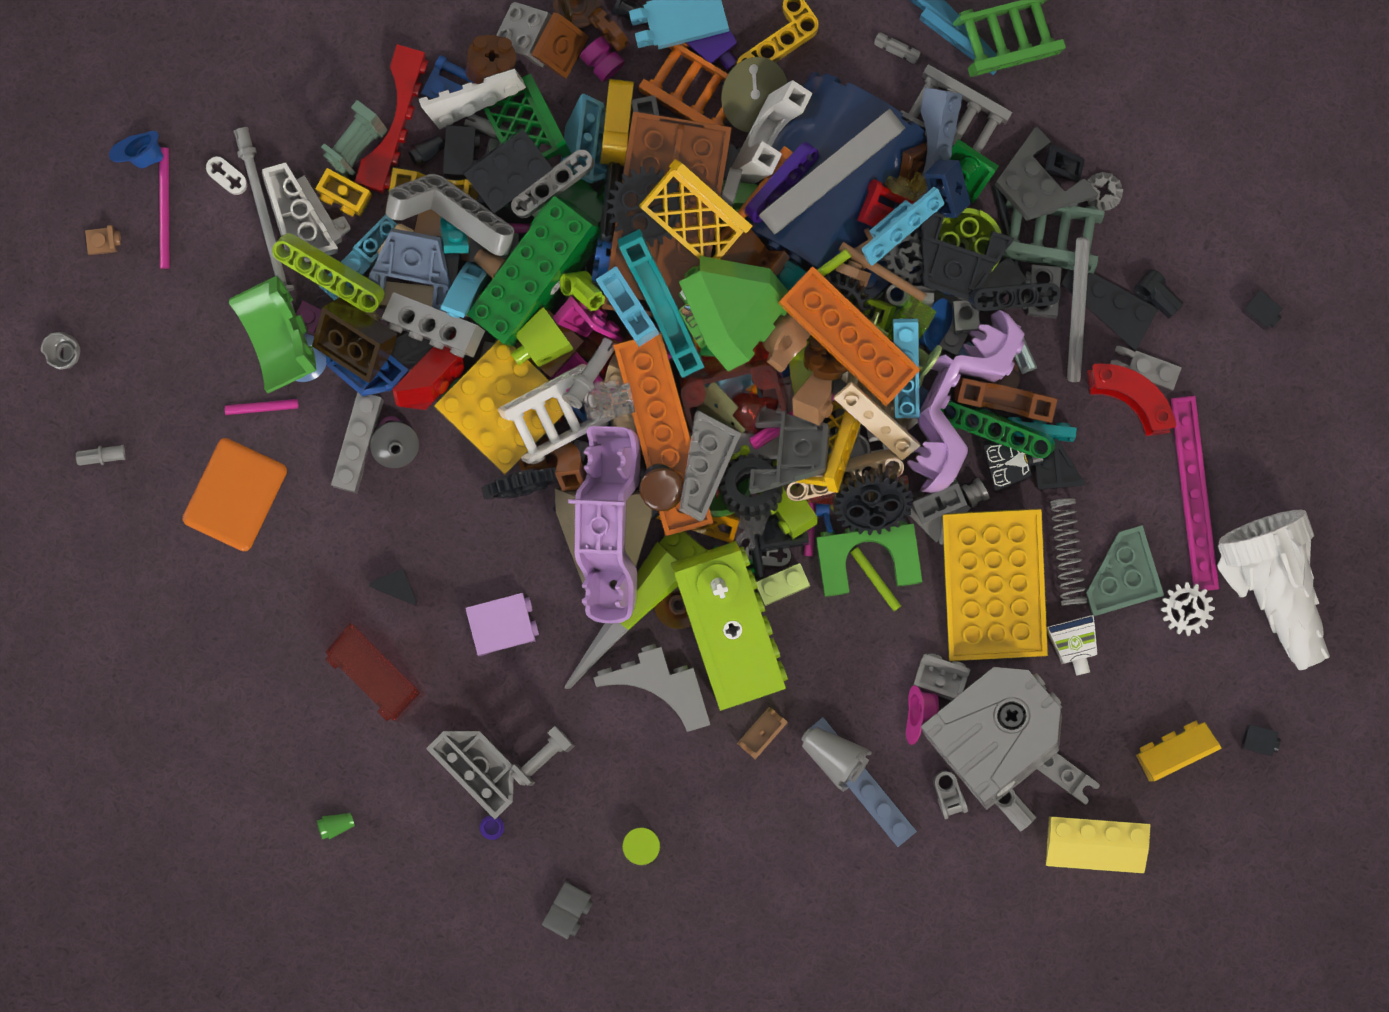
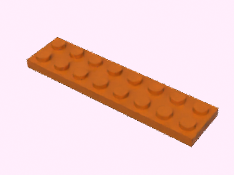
[613,332,714,536]

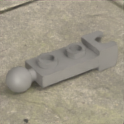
[1037,753,1100,805]

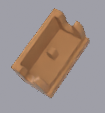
[737,707,788,760]

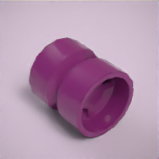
[580,36,625,83]

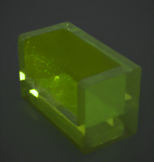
[887,296,936,340]

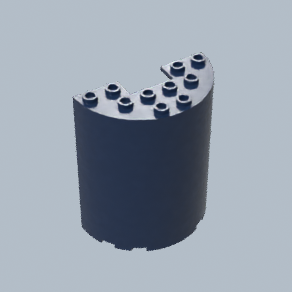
[723,72,927,281]

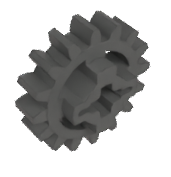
[881,232,922,284]

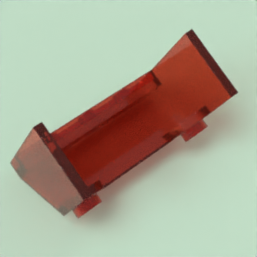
[678,341,789,433]
[325,623,425,722]

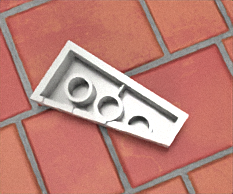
[262,163,338,262]

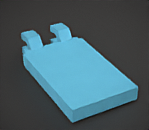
[629,0,729,49]

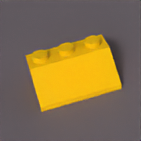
[1136,720,1222,781]

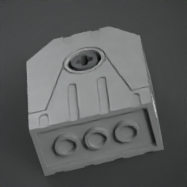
[921,667,1062,810]

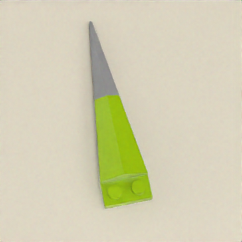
[565,531,708,689]

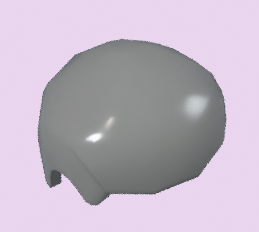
[41,332,80,370]

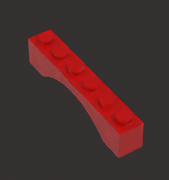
[355,44,429,194]

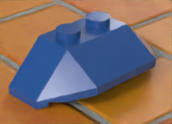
[326,355,409,396]

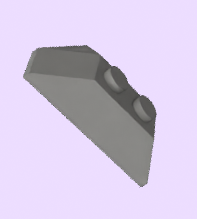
[426,731,514,819]

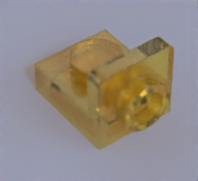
[885,172,927,202]

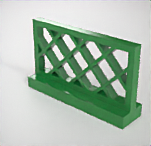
[483,73,571,160]

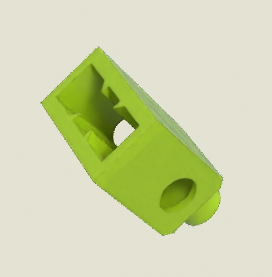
[511,307,573,367]

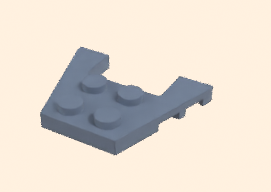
[367,228,451,312]

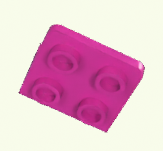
[553,296,623,342]

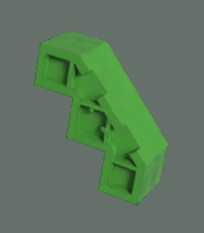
[679,256,789,372]

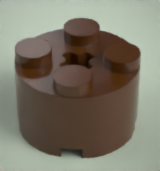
[465,35,516,84]

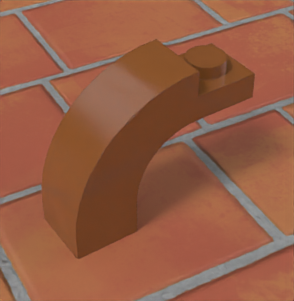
[518,437,587,491]

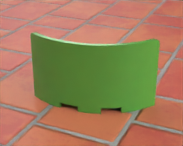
[229,276,317,393]

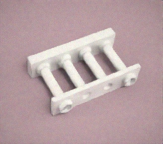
[498,363,614,464]

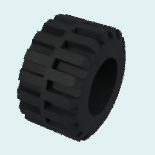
[721,453,783,521]

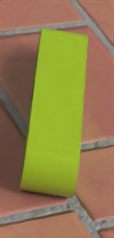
[272,233,385,312]

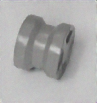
[961,478,990,508]

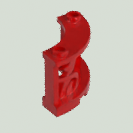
[1087,364,1177,436]

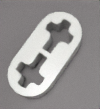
[206,157,247,195]

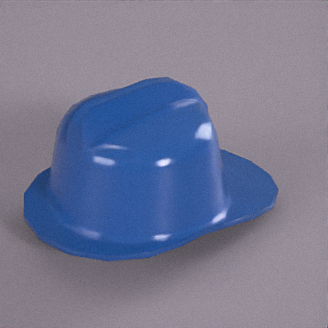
[109,131,164,168]
[914,298,952,351]

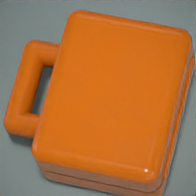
[183,438,287,551]

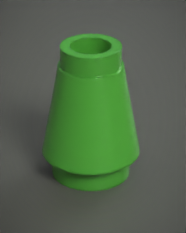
[316,813,355,840]

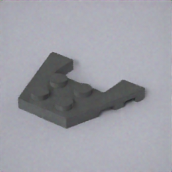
[995,127,1098,221]
[749,404,830,494]

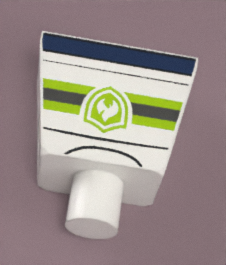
[1046,615,1097,676]

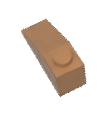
[792,357,834,425]

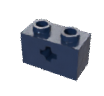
[924,160,971,218]

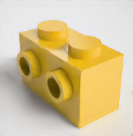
[315,168,372,217]

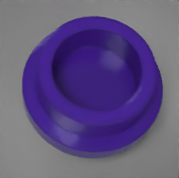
[480,815,504,840]

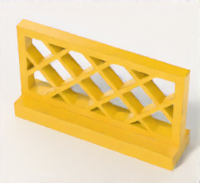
[639,159,752,260]
[796,400,861,493]

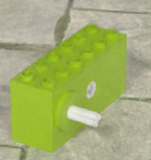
[671,541,788,711]

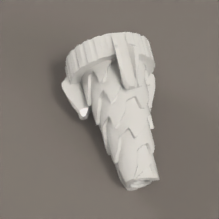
[1217,510,1330,670]

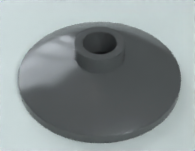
[370,421,419,468]

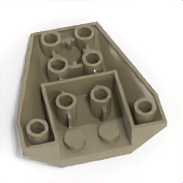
[555,487,652,585]

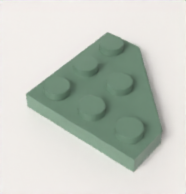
[1086,525,1164,617]

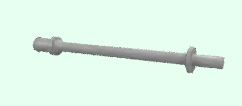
[233,127,295,312]

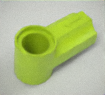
[559,271,606,311]

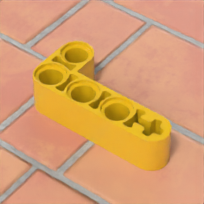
[737,0,818,64]
[600,79,634,167]

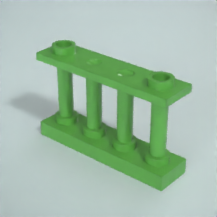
[953,0,1066,77]

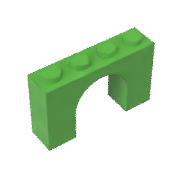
[816,520,922,597]

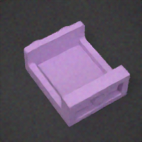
[466,593,539,656]

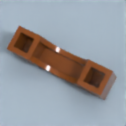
[953,376,1057,423]

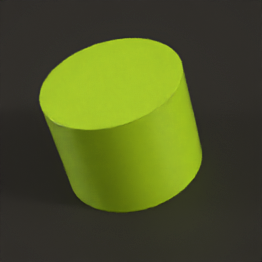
[623,828,660,865]

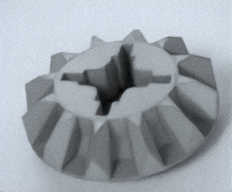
[1087,172,1123,211]

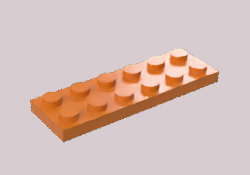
[778,266,921,406]

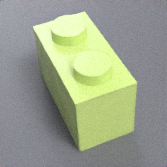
[756,563,810,607]

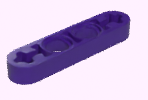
[745,142,819,223]

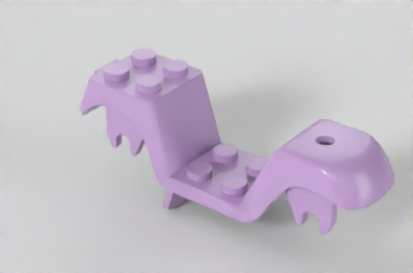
[907,310,1025,493]
[568,426,641,623]

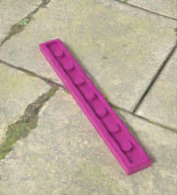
[1170,396,1219,592]

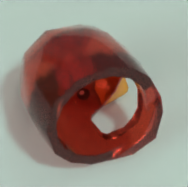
[731,383,779,434]

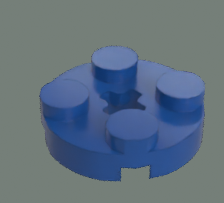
[592,236,613,284]

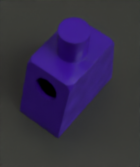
[685,29,737,71]

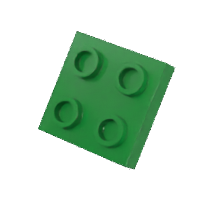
[950,139,999,204]

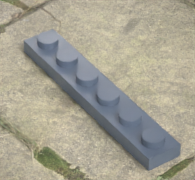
[804,718,917,847]

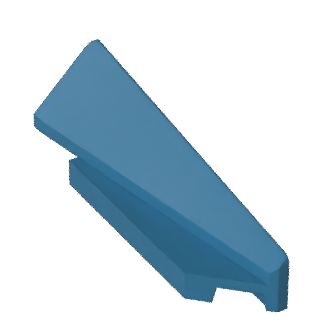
[910,0,996,75]

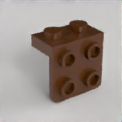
[721,228,790,276]

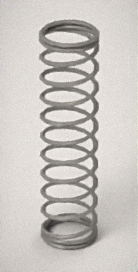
[1050,498,1087,606]

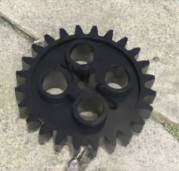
[606,166,687,247]
[481,468,558,500]
[833,469,913,535]

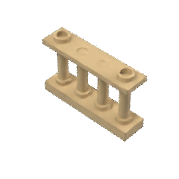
[834,371,920,460]

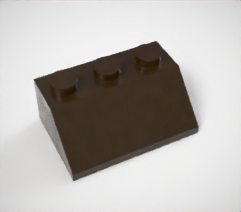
[312,297,397,383]

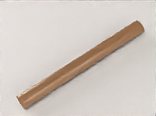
[838,242,927,302]

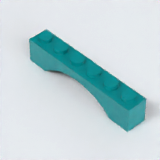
[618,229,704,377]

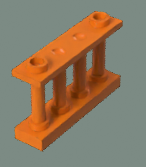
[639,43,728,126]

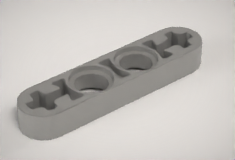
[511,150,594,218]

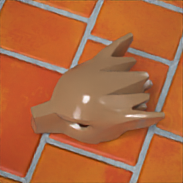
[763,312,811,372]

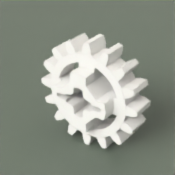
[1161,582,1215,636]

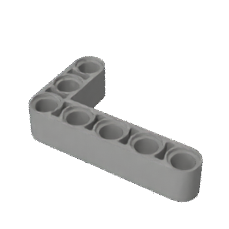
[385,174,514,256]

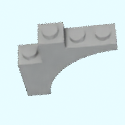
[594,644,710,732]

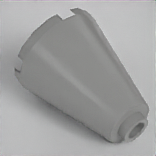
[801,727,872,792]

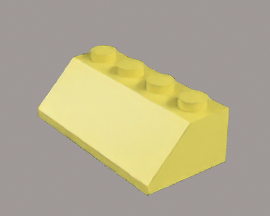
[1046,817,1150,873]

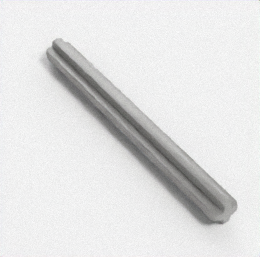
[1067,237,1090,382]

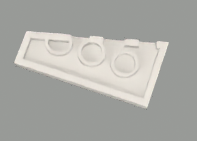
[419,69,526,129]

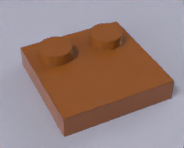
[531,12,589,79]

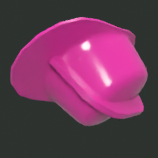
[906,685,939,745]

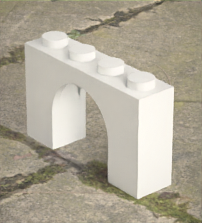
[732,80,812,184]

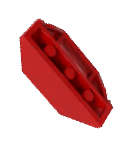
[392,331,465,410]

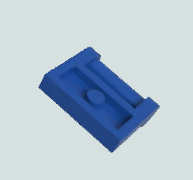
[421,55,473,99]

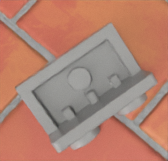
[913,654,970,701]

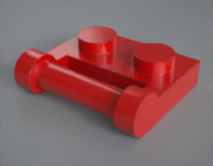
[857,179,914,227]

